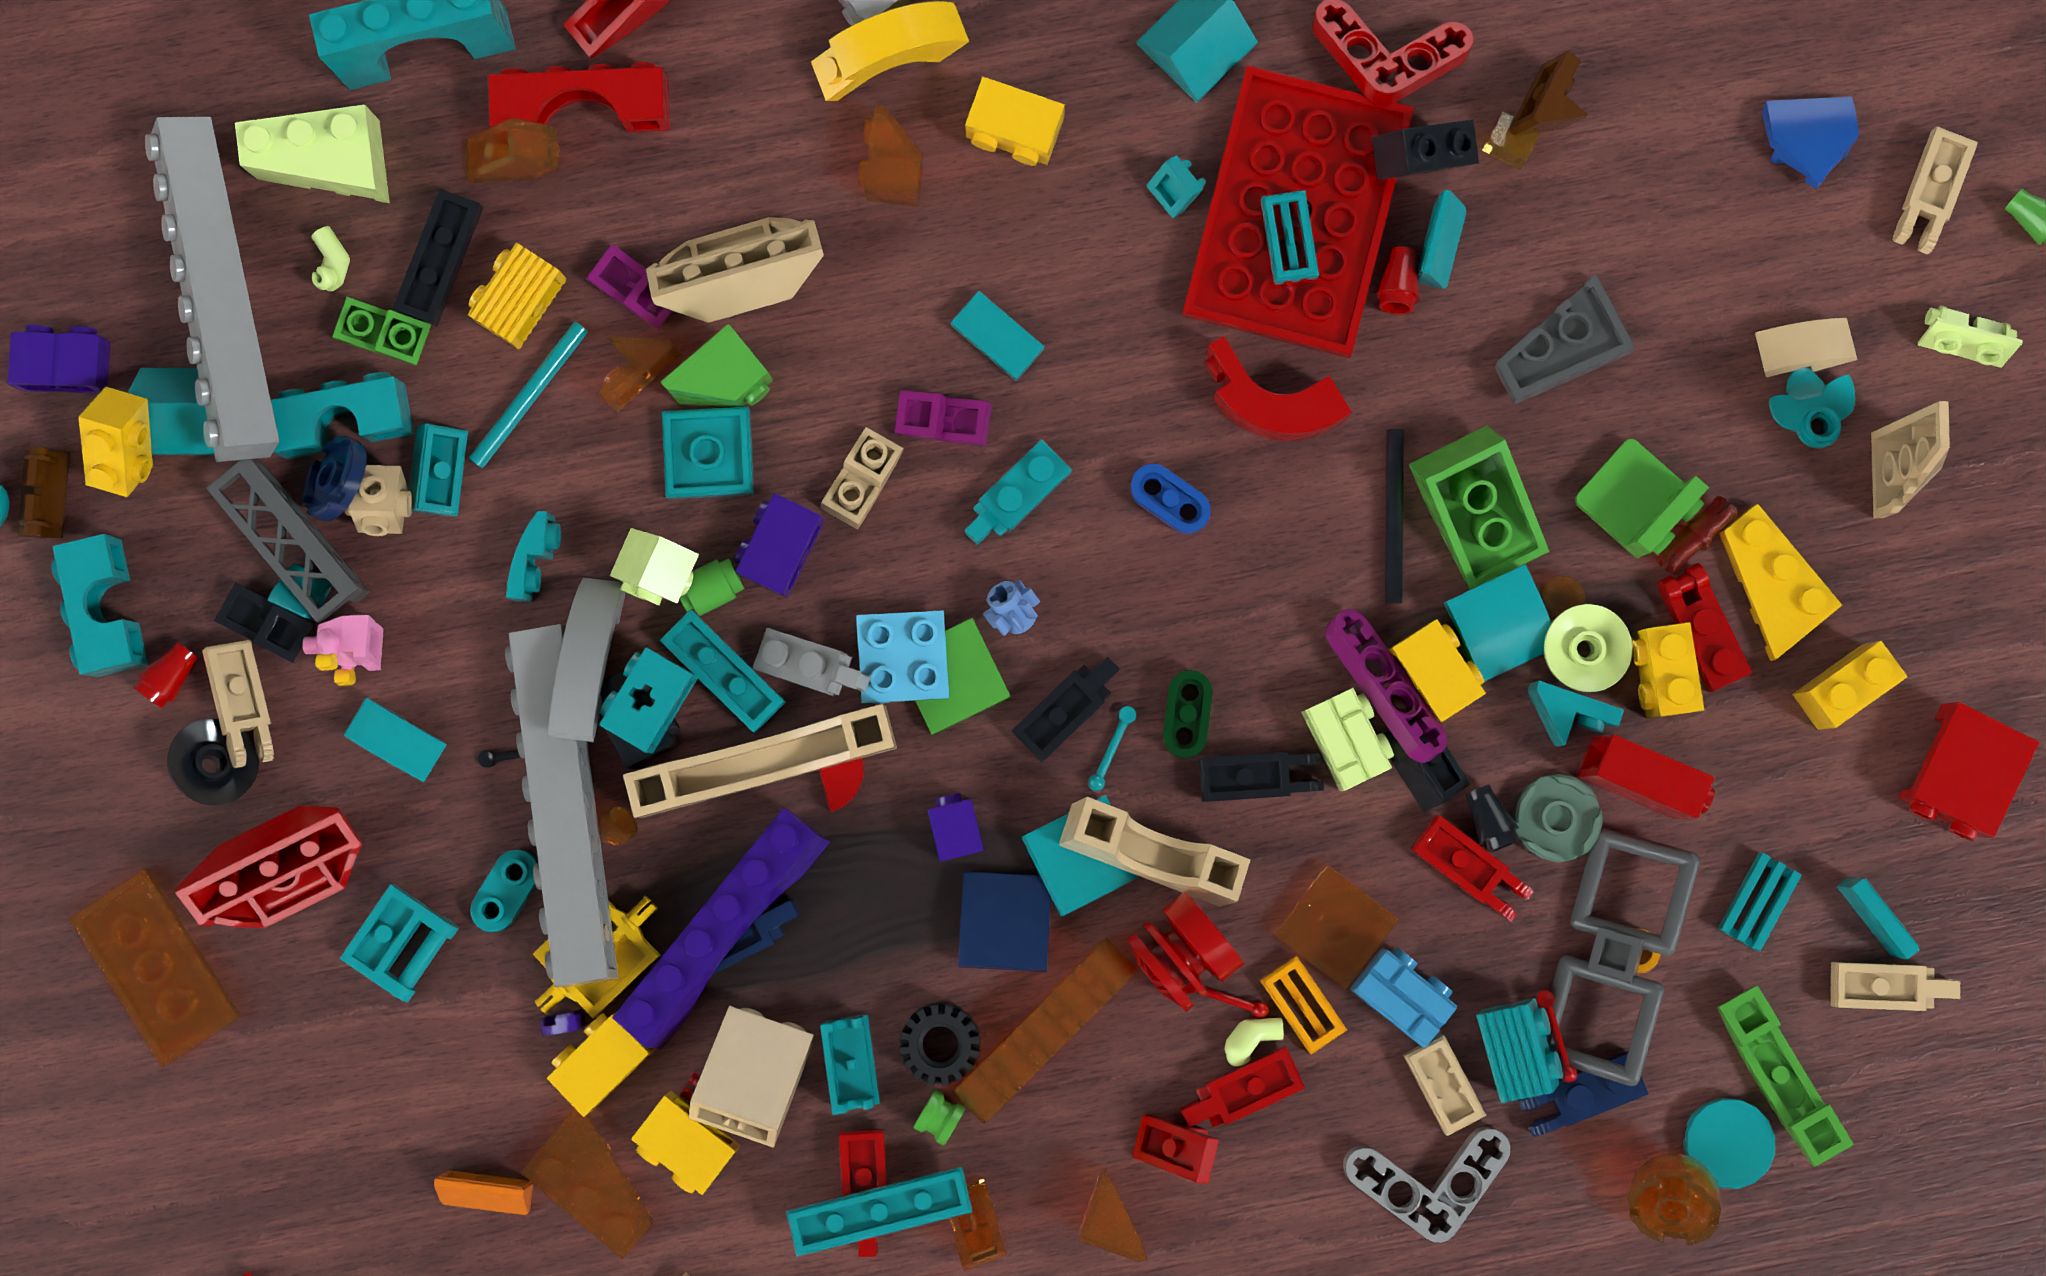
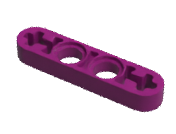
[1325,609,1448,763]

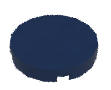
[302,435,367,521]

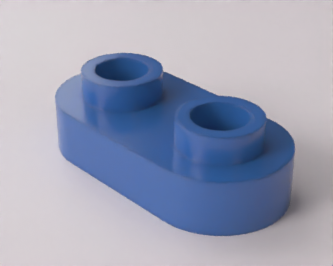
[1130,464,1211,534]

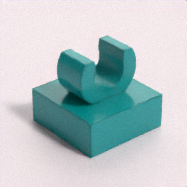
[1146,155,1206,218]

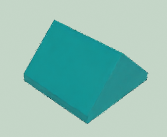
[1136,0,1258,103]
[127,368,215,455]

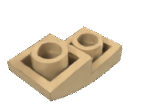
[1755,318,1857,378]
[820,427,904,530]

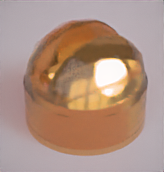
[599,806,638,846]

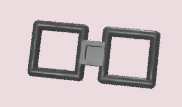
[1546,828,1700,1086]

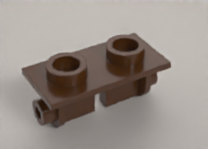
[18,447,70,539]

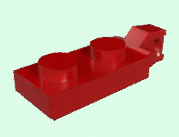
[1179,1046,1305,1128]
[839,1128,887,1258]

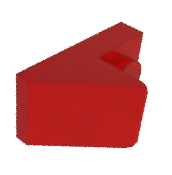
[1132,1114,1219,1184]

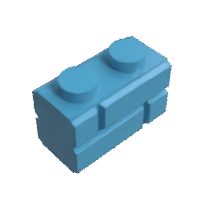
[1349,947,1457,1048]

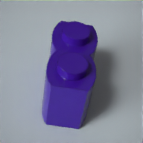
[7,325,110,394]

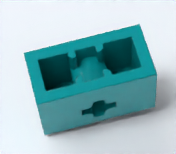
[599,647,699,754]

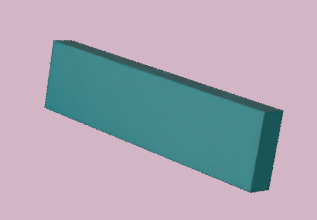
[786,1166,973,1257]

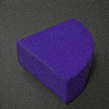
[540,1009,586,1036]

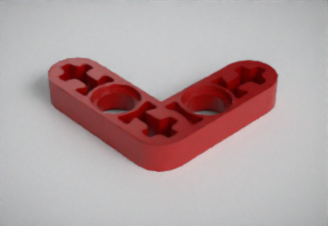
[1312,0,1474,106]

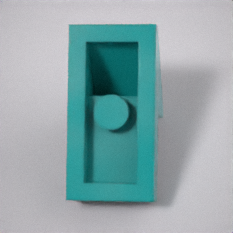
[1527,681,1624,747]

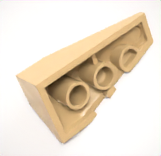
[1871,401,1950,518]

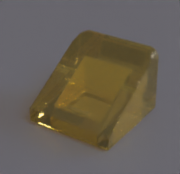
[1482,112,1540,170]

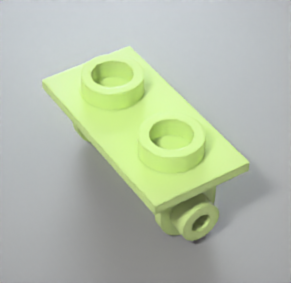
[1918,306,2023,368]

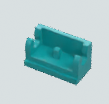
[820,1014,880,1115]

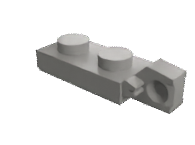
[752,628,871,696]

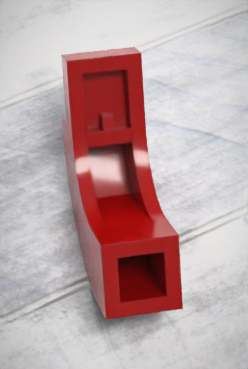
[1204,336,1352,441]

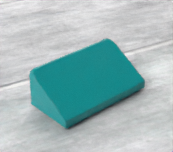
[1417,190,1466,289]
[408,423,468,517]

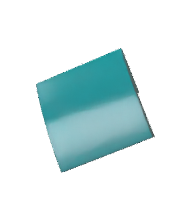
[1444,564,1551,681]
[1021,795,1140,916]

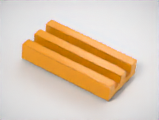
[1259,955,1347,1055]

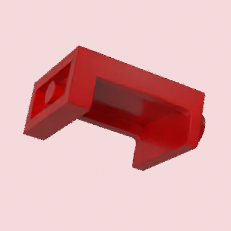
[1898,702,2040,841]

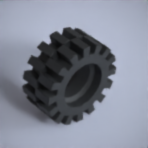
[900,1002,981,1086]

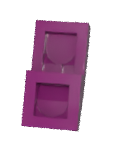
[586,244,672,330]
[894,390,992,447]

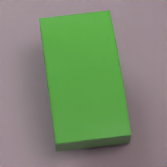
[332,297,431,366]

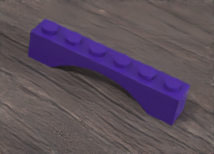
[613,808,830,1049]

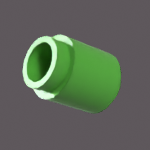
[680,558,745,616]

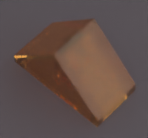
[1078,1169,1148,1262]
[949,1179,1008,1271]

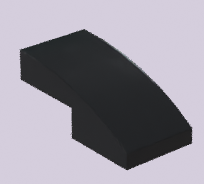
[214,582,315,663]

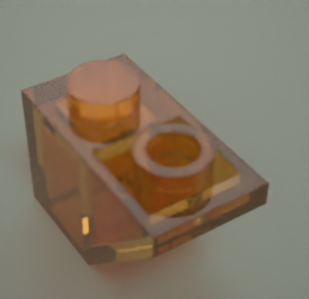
[858,104,924,207]

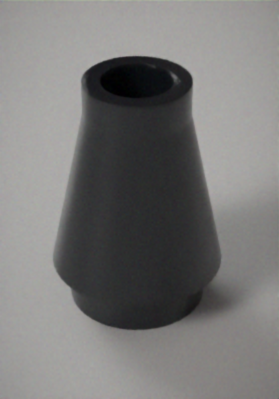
[1466,784,1520,853]

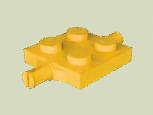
[533,896,661,1018]

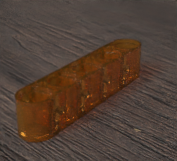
[952,937,1138,1124]

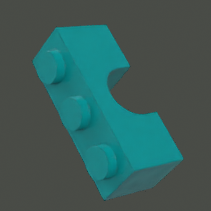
[271,372,414,459]
[51,534,148,677]

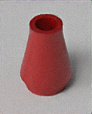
[1376,246,1420,315]
[133,642,199,709]

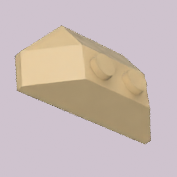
[646,217,824,323]

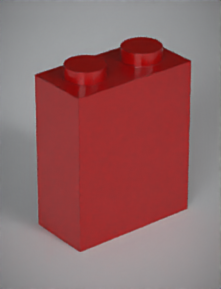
[1575,734,1715,819]

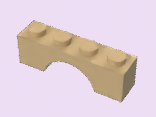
[1059,797,1250,907]

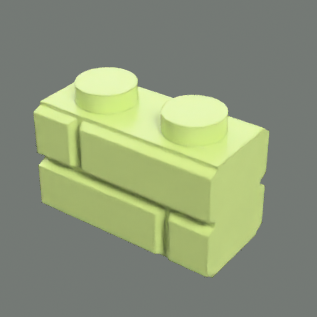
[1301,688,1394,791]

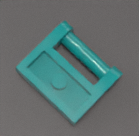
[340,884,459,1002]

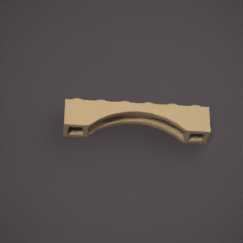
[623,704,897,818]

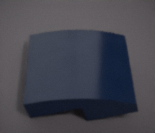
[958,872,1051,972]

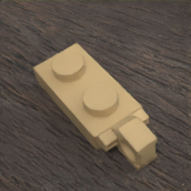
[1830,962,1960,1011]

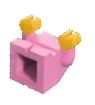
[303,615,384,686]

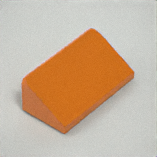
[434,1170,534,1215]

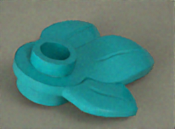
[1769,367,1855,449]

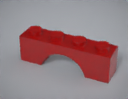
[488,62,670,138]

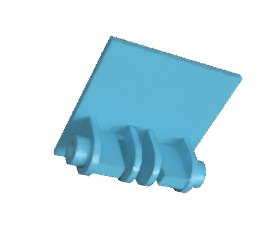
[856,611,949,704]

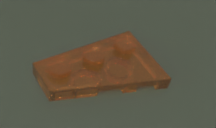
[521,1108,654,1259]

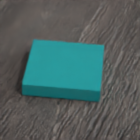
[662,407,754,500]

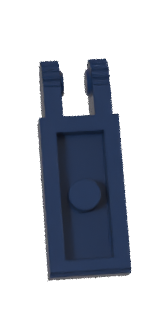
[1517,1051,1649,1137]

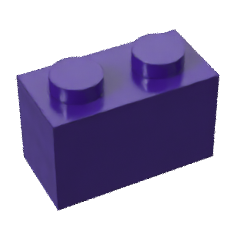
[734,493,825,599]

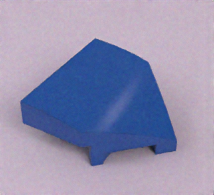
[1762,97,1859,189]

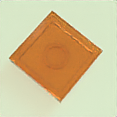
[1274,865,1399,990]

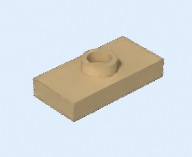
[1403,1034,1487,1136]

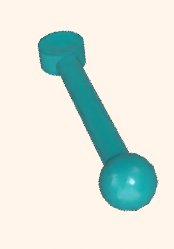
[1088,706,1136,791]

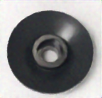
[167,719,259,805]

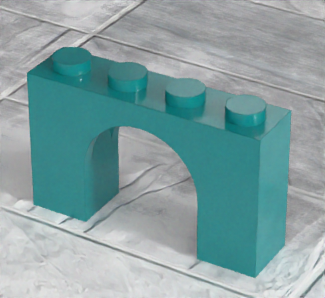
[309,0,516,90]

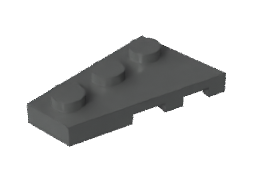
[1495,273,1635,405]

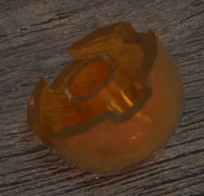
[1628,1153,1722,1245]

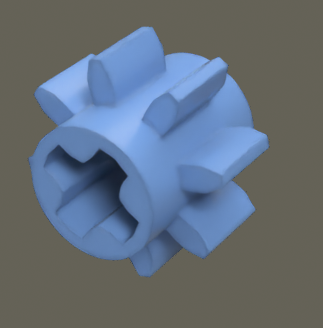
[983,580,1040,636]

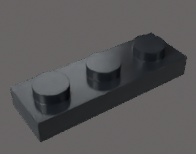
[392,189,484,327]

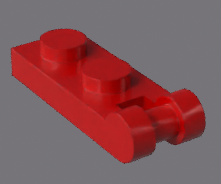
[1657,563,1753,692]

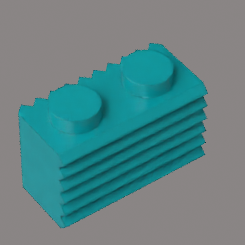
[1476,998,1563,1103]

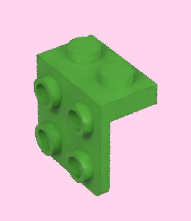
[1575,439,1709,559]

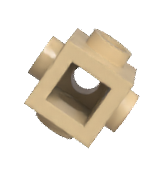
[345,465,412,536]

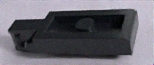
[1012,657,1120,763]

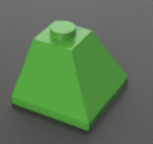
[661,324,773,408]

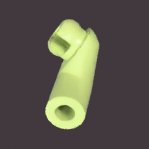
[311,226,350,291]
[1224,1018,1284,1067]

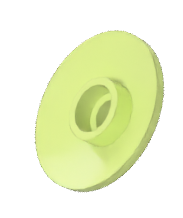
[1544,604,1633,692]

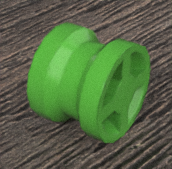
[913,1089,966,1146]

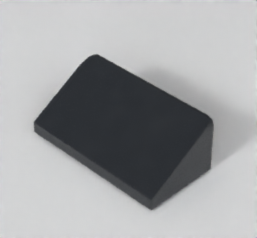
[1384,718,1470,811]

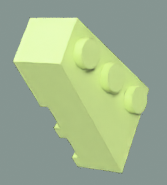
[235,105,390,203]

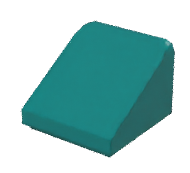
[268,563,332,620]

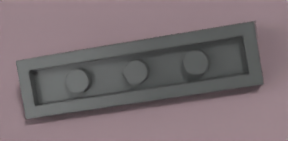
[206,458,370,623]

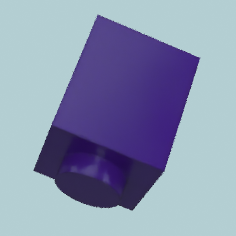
[928,793,984,862]

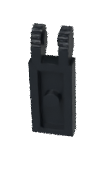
[1198,752,1324,802]

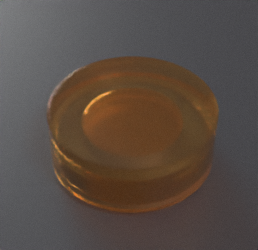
[1539,576,1585,620]

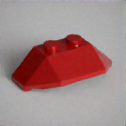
[175,805,362,928]

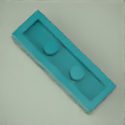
[660,610,786,733]

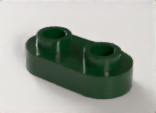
[1162,670,1213,758]

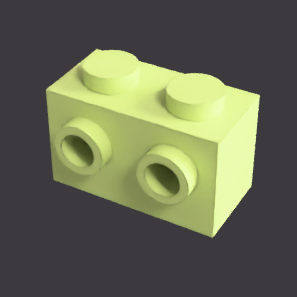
[610,528,699,605]

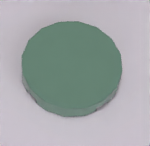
[1512,774,1603,862]

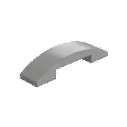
[548,578,626,742]

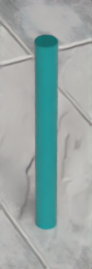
[469,321,588,469]

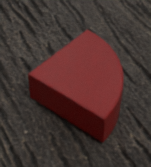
[819,758,864,812]

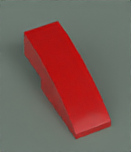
[563,0,671,58]

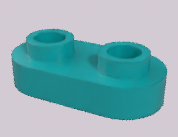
[470,850,538,932]

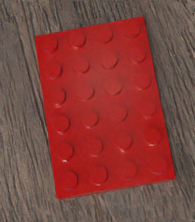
[1182,65,1414,359]

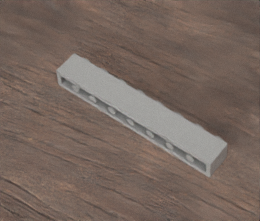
[145,117,279,462]
[505,624,619,987]

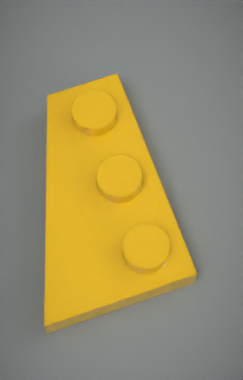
[1719,504,1842,661]

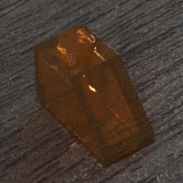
[465,118,560,183]

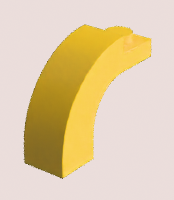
[811,1,969,101]

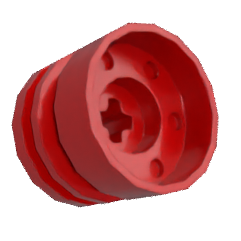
[1126,891,1245,1012]

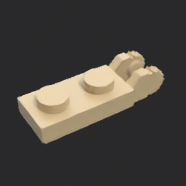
[1892,126,1978,255]
[202,640,274,768]

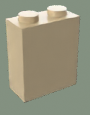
[689,1006,814,1148]

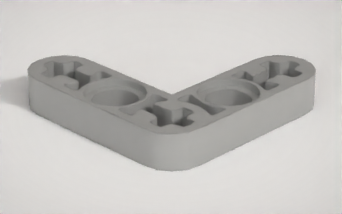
[1343,1126,1510,1243]

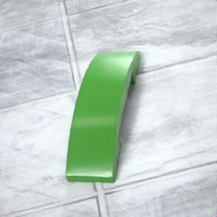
[1717,985,1854,1167]

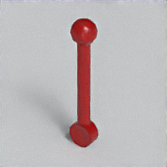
[1182,983,1269,1019]
[1536,990,1577,1083]

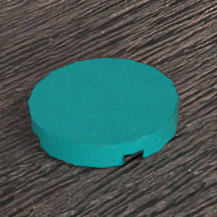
[1683,1098,1775,1189]

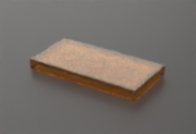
[69,869,242,1067]

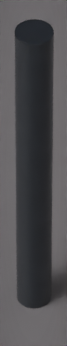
[1385,429,1404,604]

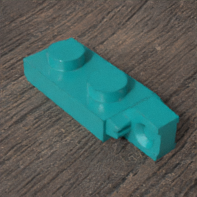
[964,439,1072,546]

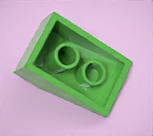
[1409,425,1550,590]

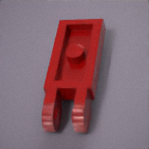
[1410,814,1534,922]

